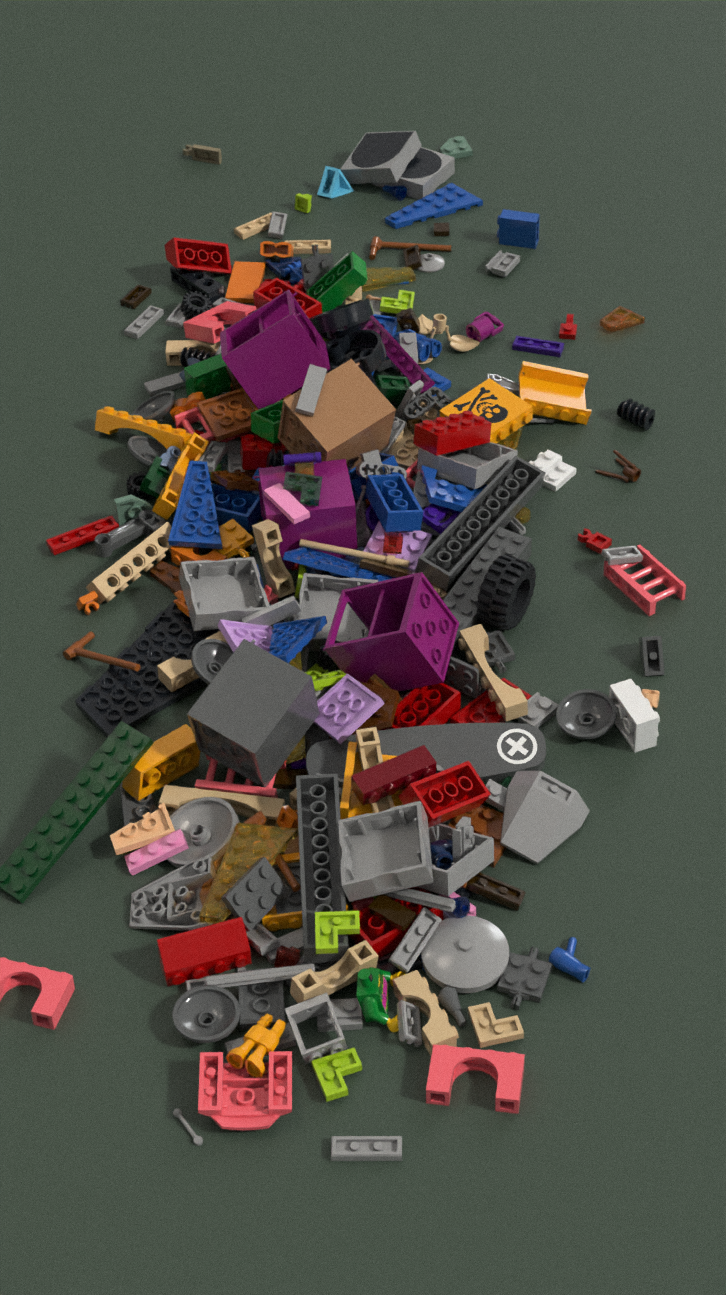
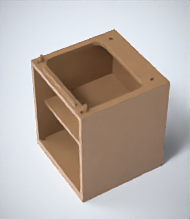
[278,359,396,471]

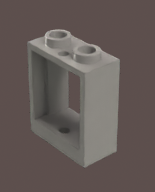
[285,993,348,1064]

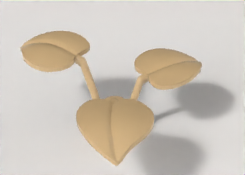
[418,314,479,364]

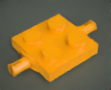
[213,519,254,559]

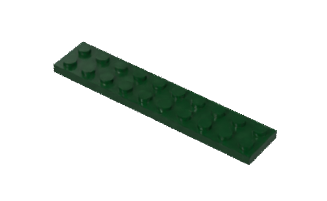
[0,721,154,904]

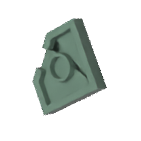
[440,136,473,159]
[114,495,152,527]

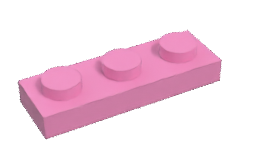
[124,829,189,876]

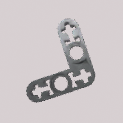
[403,387,453,421]

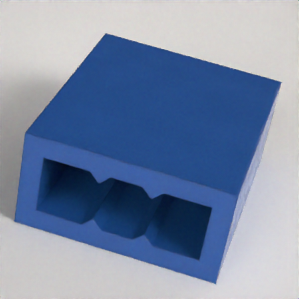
[497,209,540,249]

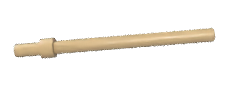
[299,539,410,568]

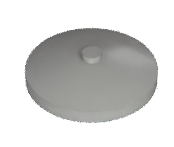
[167,797,239,868]
[421,915,509,993]

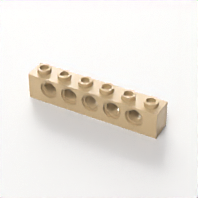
[86,522,172,604]

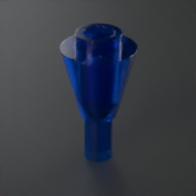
[382,185,407,200]
[450,897,470,918]

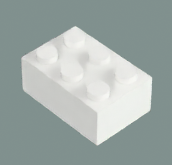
[609,679,660,752]

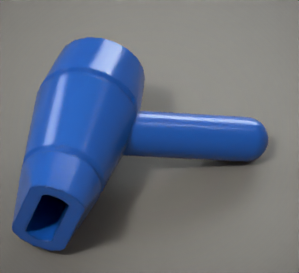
[549,937,591,983]

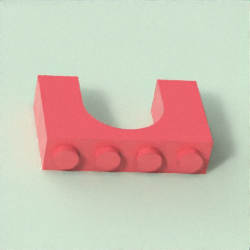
[183,301,256,344]
[0,957,75,1030]
[426,1044,525,1114]

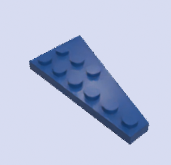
[385,183,483,229]
[168,461,223,549]
[283,547,394,582]
[269,616,327,664]

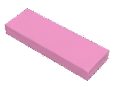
[264,483,310,524]

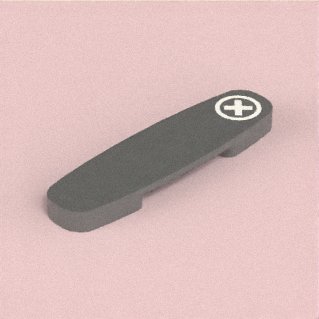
[306,723,546,788]

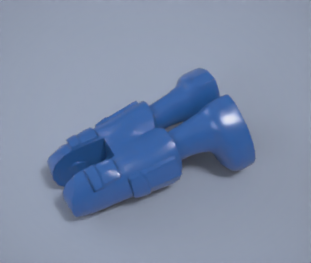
[394,329,442,362]

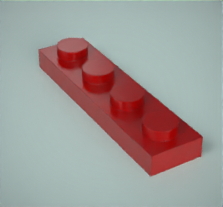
[46,515,119,555]

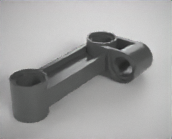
[95,510,166,558]

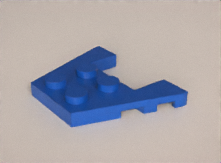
[420,465,488,512]

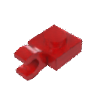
[559,314,577,340]

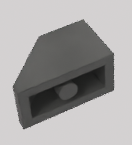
[638,636,664,676]

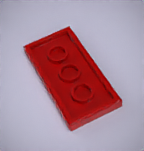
[450,677,532,724]

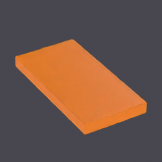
[225,261,266,303]

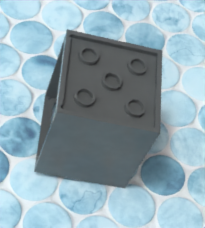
[187,639,320,787]

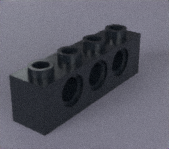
[170,266,225,304]

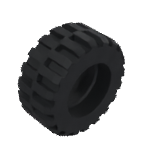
[476,554,536,631]

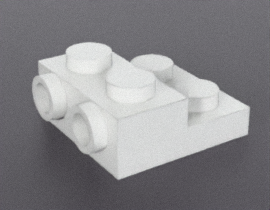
[529,450,576,492]

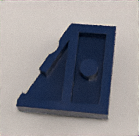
[265,257,301,279]

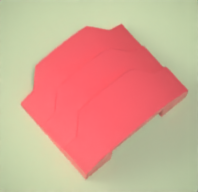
[198,1051,292,1130]

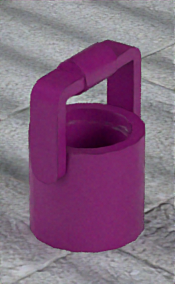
[466,312,504,343]

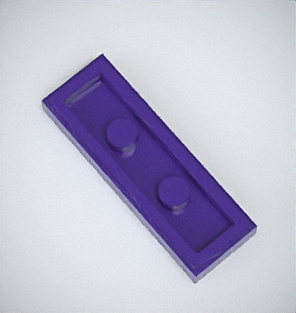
[512,336,564,357]

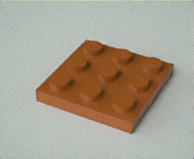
[197,388,258,442]
[448,805,506,867]

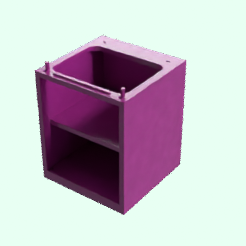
[220,290,330,410]
[254,459,357,569]
[323,572,459,691]

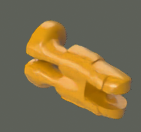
[226,1014,286,1078]

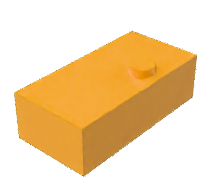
[122,724,200,801]

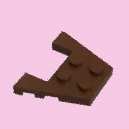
[210,469,259,491]
[329,681,400,739]

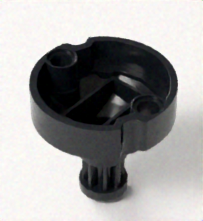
[309,298,374,341]
[326,330,387,384]

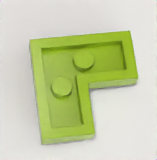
[380,290,415,314]
[304,670,346,691]
[315,911,360,954]
[311,1047,362,1102]

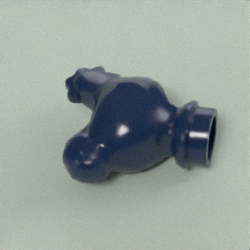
[430,839,453,870]

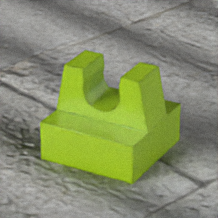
[295,193,312,213]

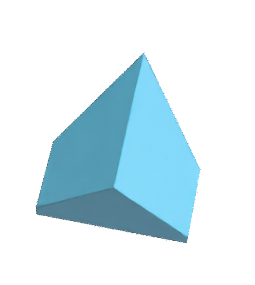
[317,166,354,199]

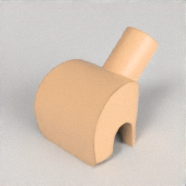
[641,689,660,708]

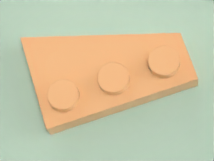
[110,803,175,855]

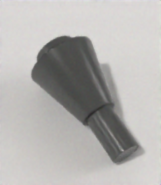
[437,987,467,1027]

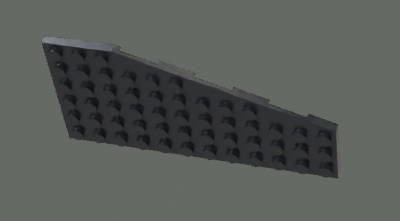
[75,590,289,738]

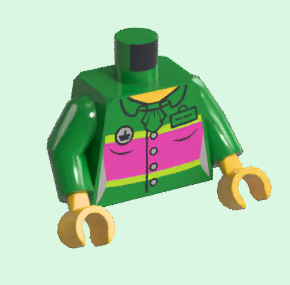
[356,967,405,1032]

